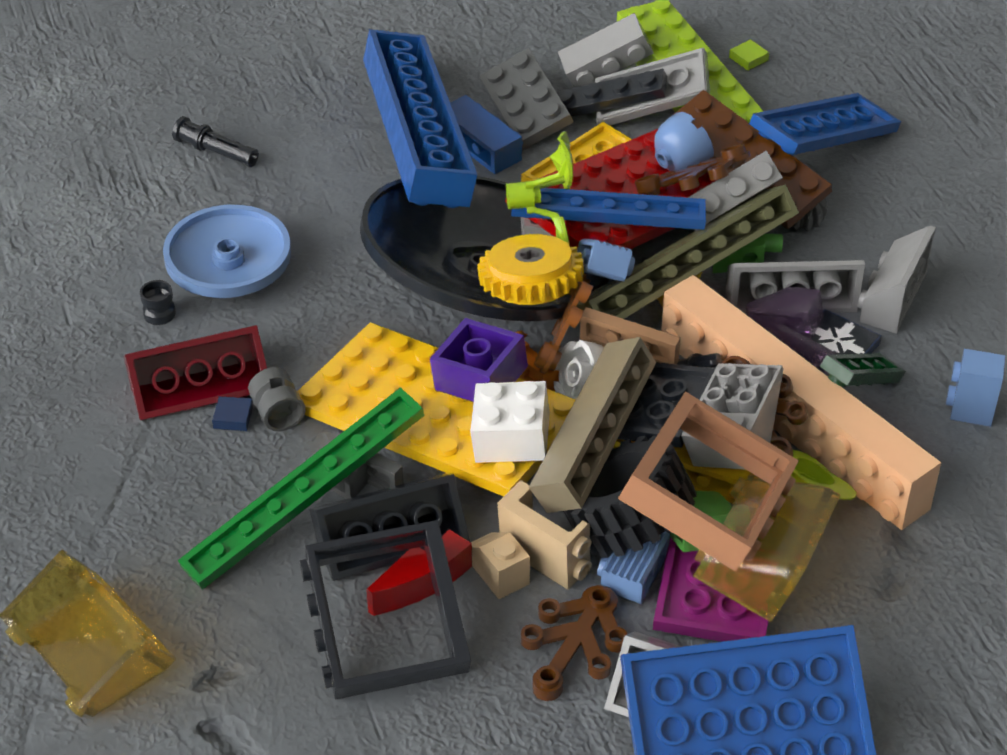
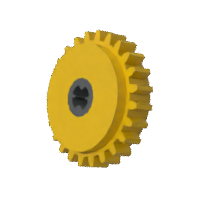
[478,234,584,305]

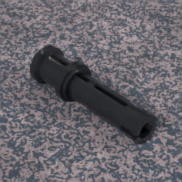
[172,116,259,167]

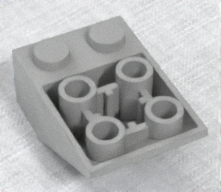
[681,363,783,469]

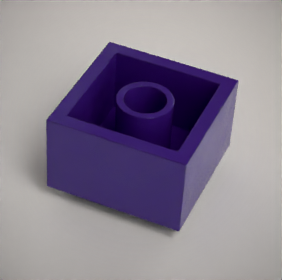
[430,318,528,402]

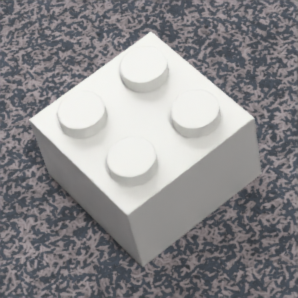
[470,381,550,463]

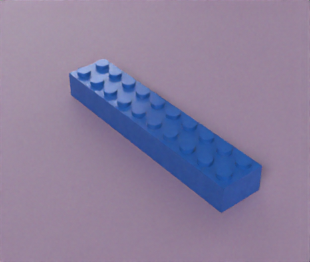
[363,29,478,208]

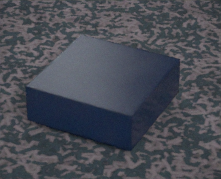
[212,396,253,431]

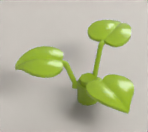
[506,131,573,242]

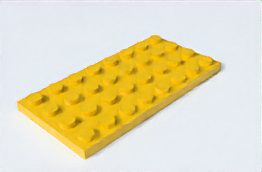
[297,322,576,497]

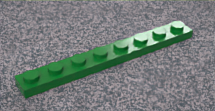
[178,387,425,590]

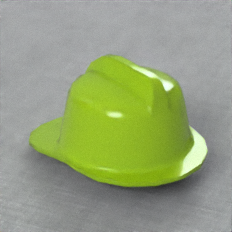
[788,450,856,508]

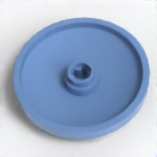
[163,205,291,298]

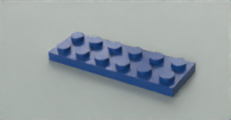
[749,93,902,155]

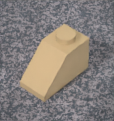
[471,532,530,599]

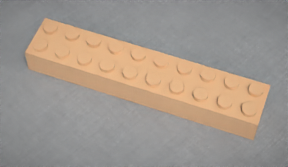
[661,275,941,530]

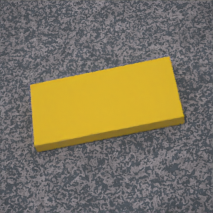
[521,122,632,182]

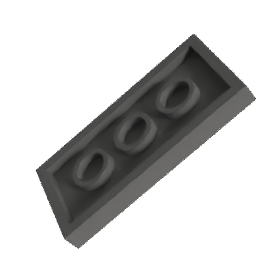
[480,48,574,150]

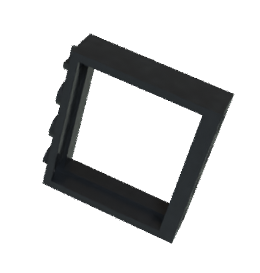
[299,520,471,700]

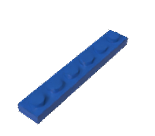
[511,188,706,230]

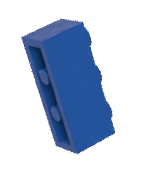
[450,95,523,174]

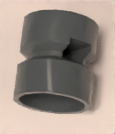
[248,367,306,431]

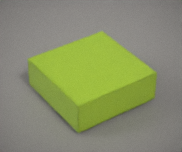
[729,39,770,70]

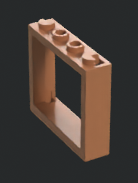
[618,391,798,572]

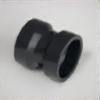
[140,280,176,325]

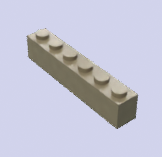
[529,337,656,513]

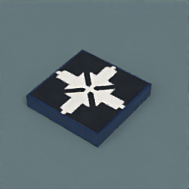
[791,309,882,369]

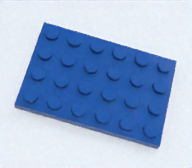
[620,625,876,755]

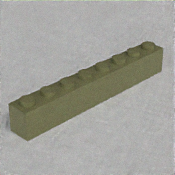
[576,185,799,323]

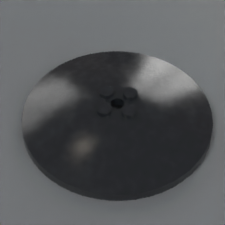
[360,176,609,321]

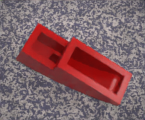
[366,529,472,616]

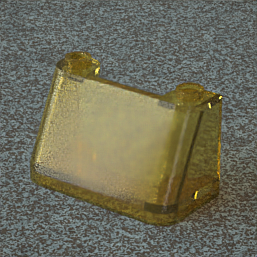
[693,474,841,622]
[0,549,176,717]

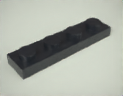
[556,68,667,117]

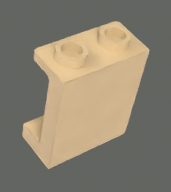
[497,480,592,590]

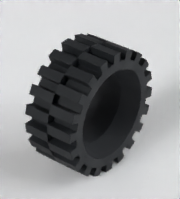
[563,436,697,558]

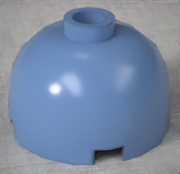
[654,112,714,171]

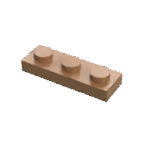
[580,307,681,364]

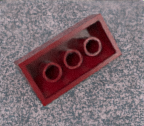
[123,325,267,420]

